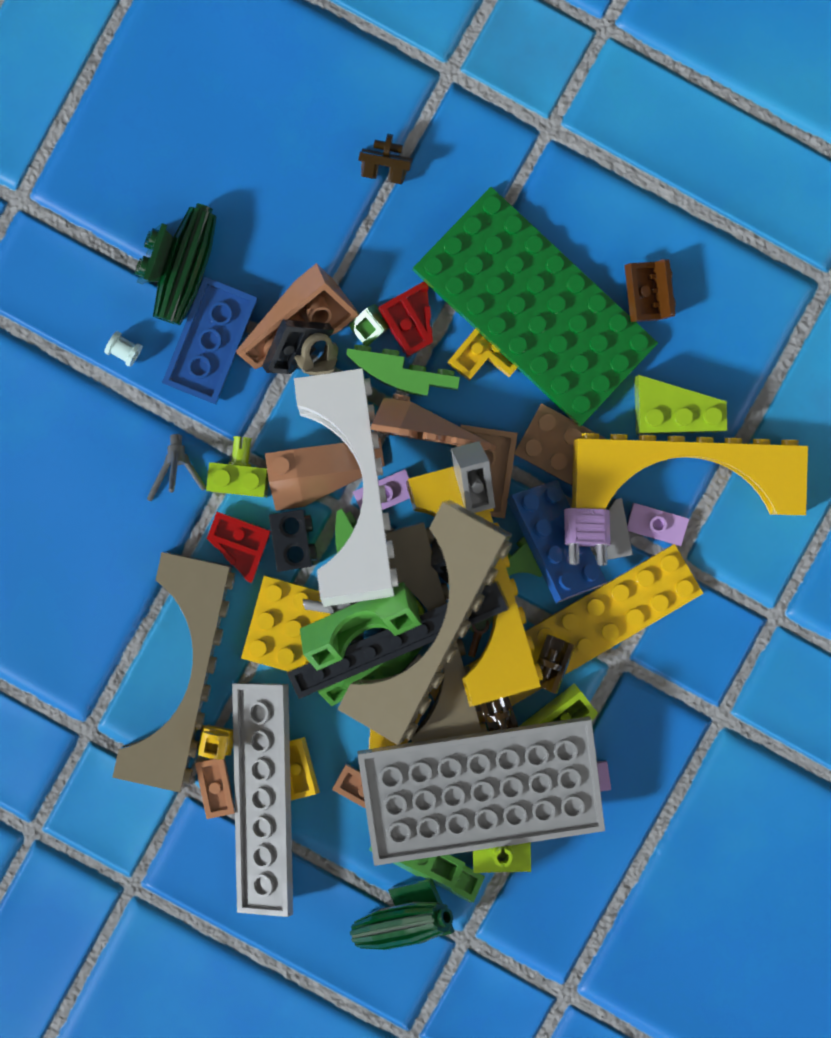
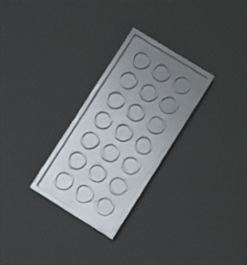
[357,716,605,866]

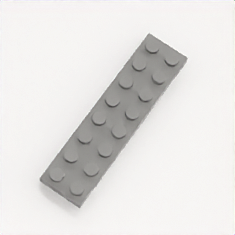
[232,683,293,917]

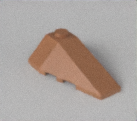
[236,263,359,369]
[371,394,496,451]
[265,438,385,511]

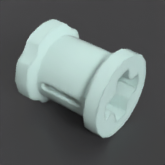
[104,331,143,367]

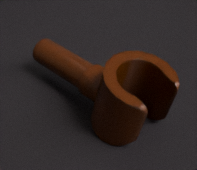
[468,620,489,657]

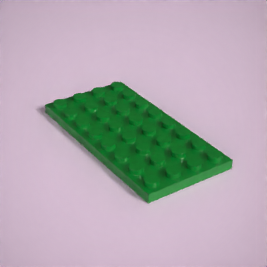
[412,187,658,427]

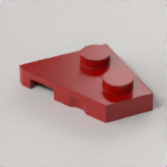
[378,281,433,358]
[207,511,271,583]

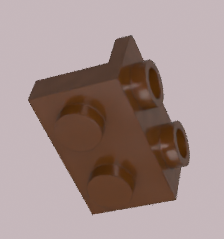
[624,259,676,322]

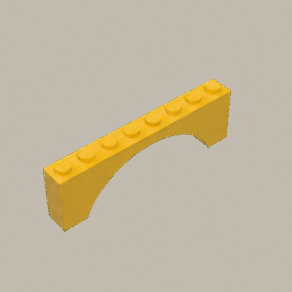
[572,433,808,515]
[406,466,543,707]

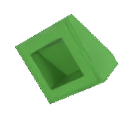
[348,304,389,346]

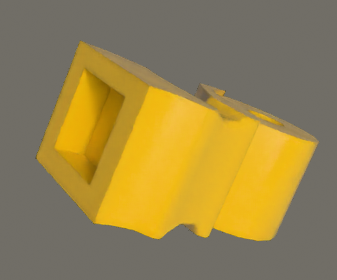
[198,725,233,760]

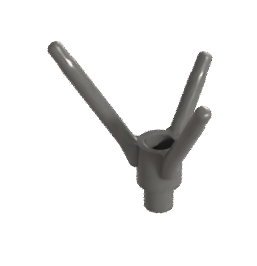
[147,434,206,501]

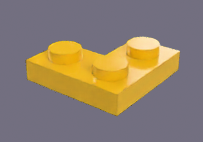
[447,329,517,381]

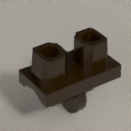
[358,134,413,184]
[537,634,576,694]
[480,696,519,731]

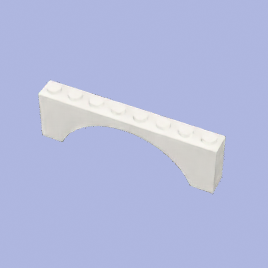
[294,369,399,607]

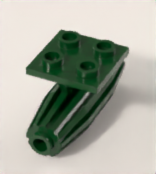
[134,203,217,326]
[350,878,455,950]

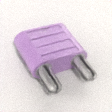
[564,508,611,566]

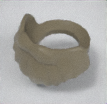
[295,333,338,376]

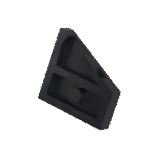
[262,319,334,374]

